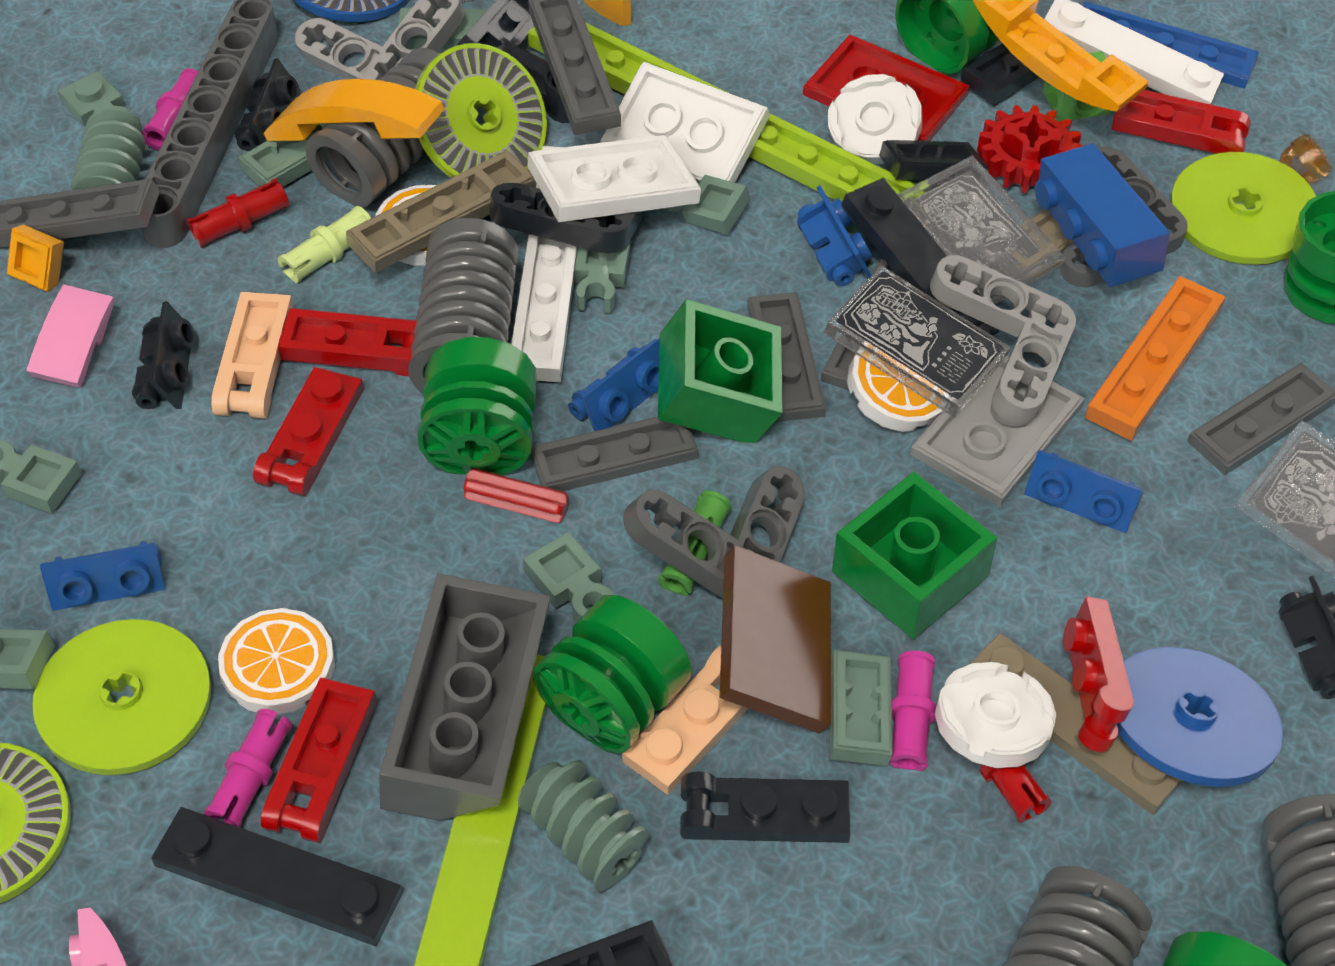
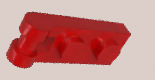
[1111,90,1251,154]
[278,308,417,376]
[253,367,364,497]
[1063,596,1134,752]
[260,677,377,843]

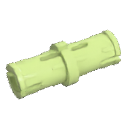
[278,206,371,284]

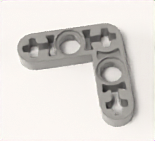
[295,0,465,80]
[930,255,1076,424]

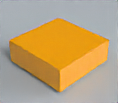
[7,224,64,292]

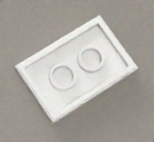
[600,62,770,184]
[528,135,701,222]

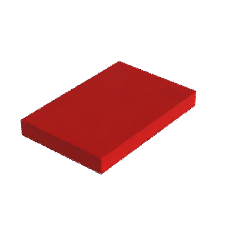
[803,34,970,141]

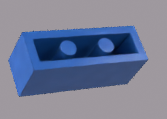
[1035,143,1170,287]

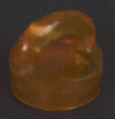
[1280,132,1333,184]

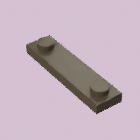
[346,150,536,274]
[970,633,1184,816]

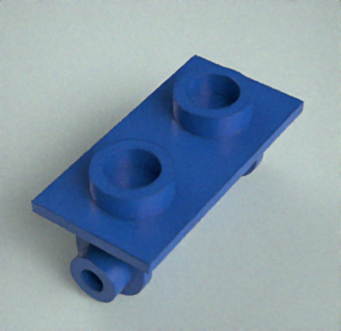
[797,185,873,286]
[568,338,659,431]
[1024,450,1143,533]
[40,541,165,611]

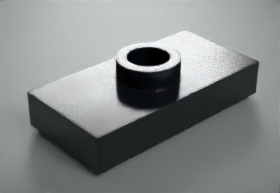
[879,140,987,184]

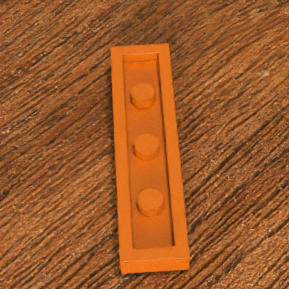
[1085,276,1226,441]

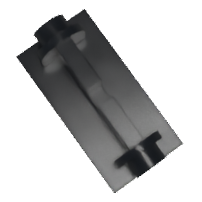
[234,58,300,151]
[132,301,196,409]
[1278,575,1335,699]

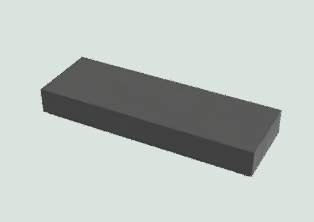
[747,292,826,422]
[1187,363,1335,476]
[530,416,698,491]

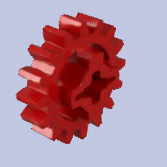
[977,105,1084,193]

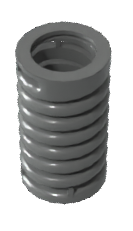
[305,47,440,208]
[408,218,518,394]
[1263,794,1335,966]
[1002,866,1153,966]

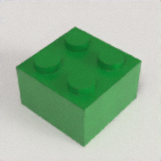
[658,299,782,443]
[832,471,998,640]

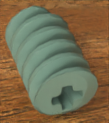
[71,108,146,190]
[517,760,649,893]

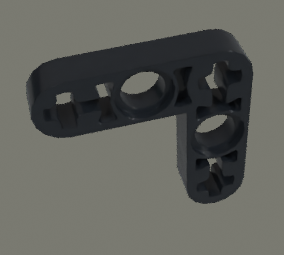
[490,183,648,253]

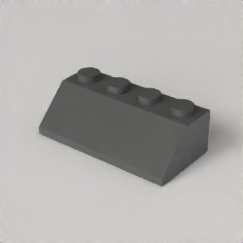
[379,573,551,821]

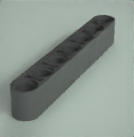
[142,0,278,248]

